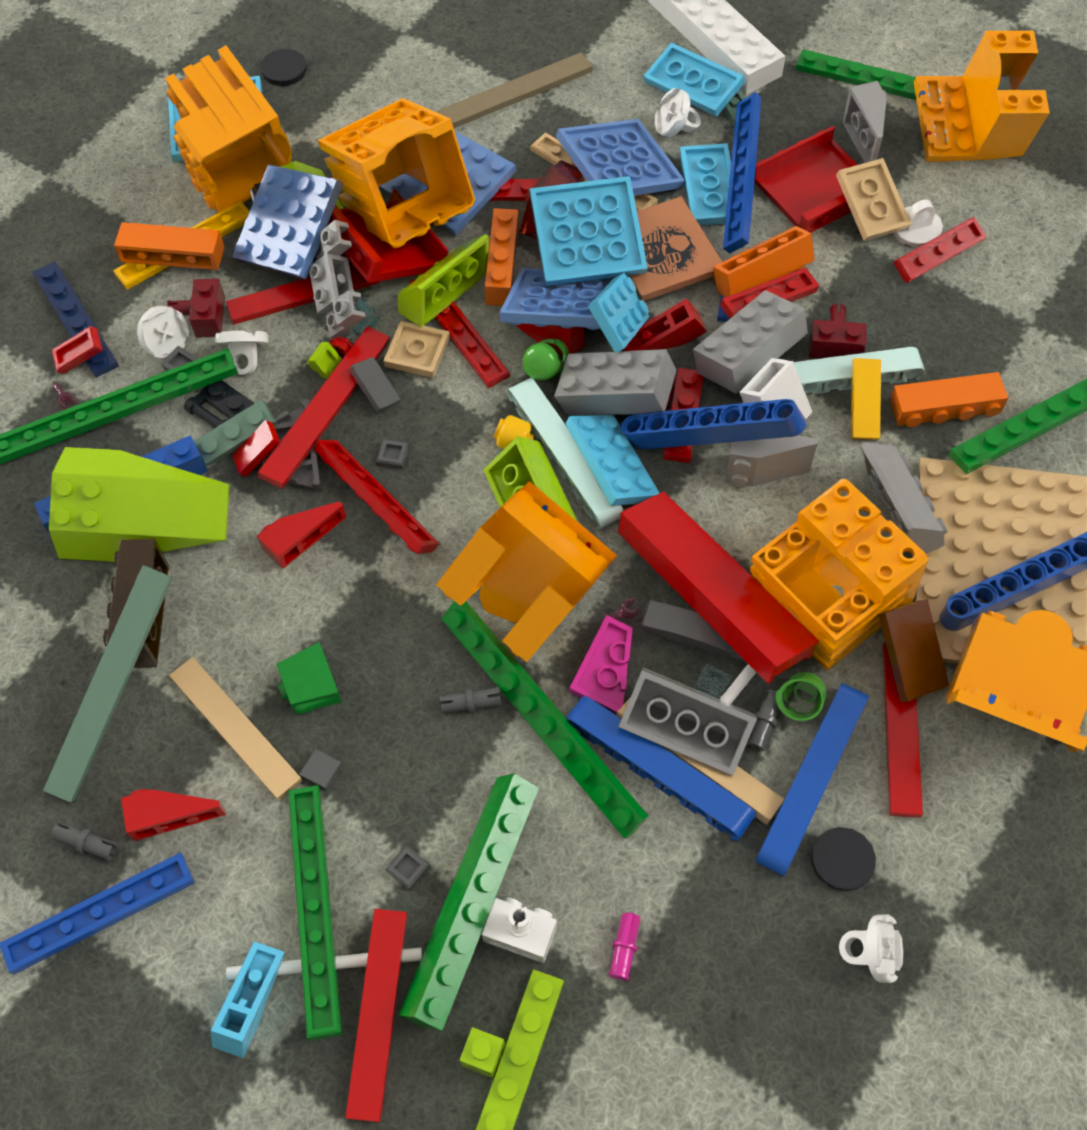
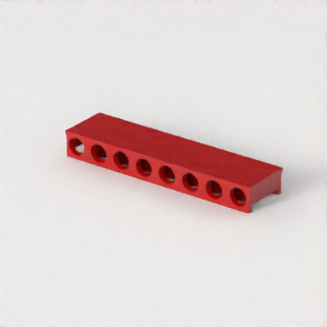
[617,491,819,684]

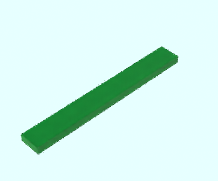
[288,785,342,1041]

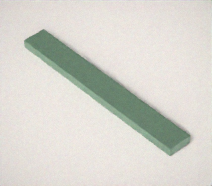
[43,565,173,803]

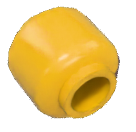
[493,415,535,449]

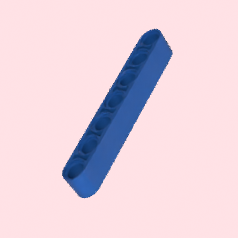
[621,399,807,450]
[940,532,1087,631]
[755,683,870,877]
[566,696,756,841]

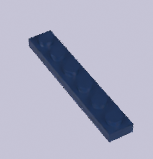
[32,262,119,378]

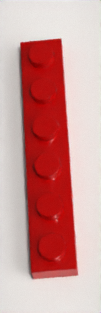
[314,440,440,554]

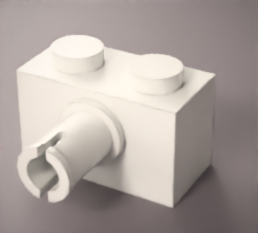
[482,897,557,963]

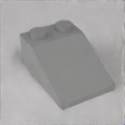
[843,81,887,163]
[725,436,818,488]

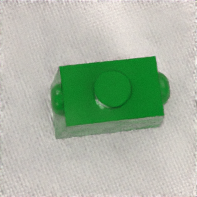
[276,642,342,715]

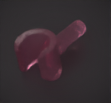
[53,383,77,410]
[598,598,639,625]

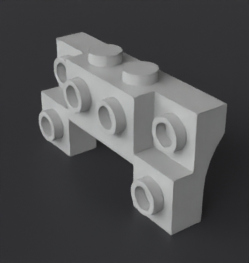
[310,220,366,339]

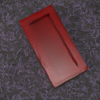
[52,326,103,374]
[232,420,280,477]

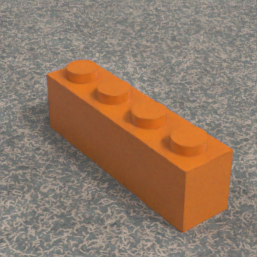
[485,208,518,306]
[114,222,225,270]
[713,226,814,297]
[889,372,1008,427]

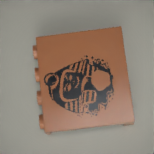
[627,196,722,302]

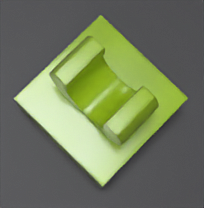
[307,342,342,379]

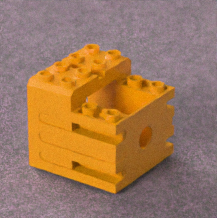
[165,46,292,213]
[318,98,475,248]
[750,478,929,671]

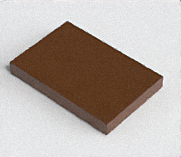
[878,599,949,702]

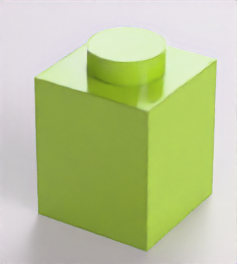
[459,1027,505,1078]

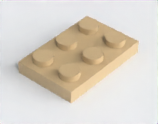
[836,158,911,241]

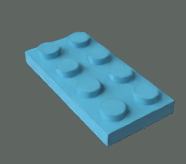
[643,43,745,117]
[679,143,731,226]
[588,272,650,353]
[565,414,659,506]

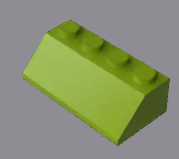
[398,234,489,328]
[483,436,578,522]

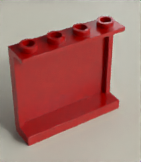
[754,126,858,233]
[327,189,449,283]

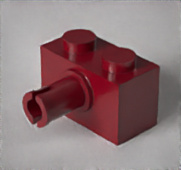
[167,278,225,338]
[809,304,867,359]

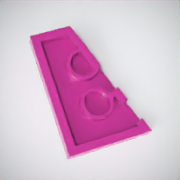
[568,615,633,715]

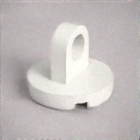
[655,88,701,138]
[893,200,943,248]
[137,305,189,358]
[215,331,269,375]
[839,914,903,983]

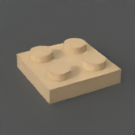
[383,321,450,378]

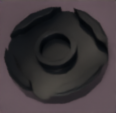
[261,49,307,86]
[811,827,876,892]

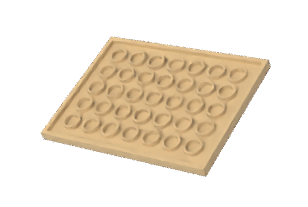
[915,457,1087,664]

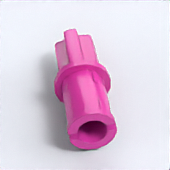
[608,913,641,981]

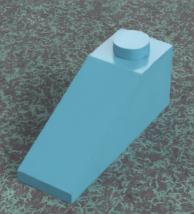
[211,941,285,1058]

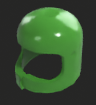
[522,338,569,381]
[776,672,827,721]

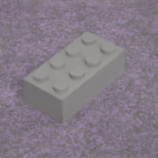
[693,290,808,393]
[554,349,676,415]

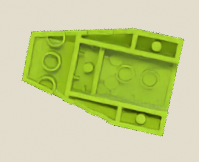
[49,447,230,562]

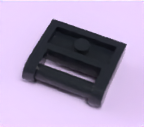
[184,380,255,428]

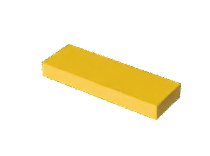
[851,358,881,440]

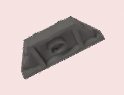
[262,399,322,490]

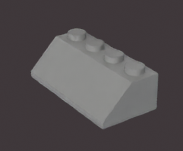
[860,442,947,558]
[618,667,757,776]

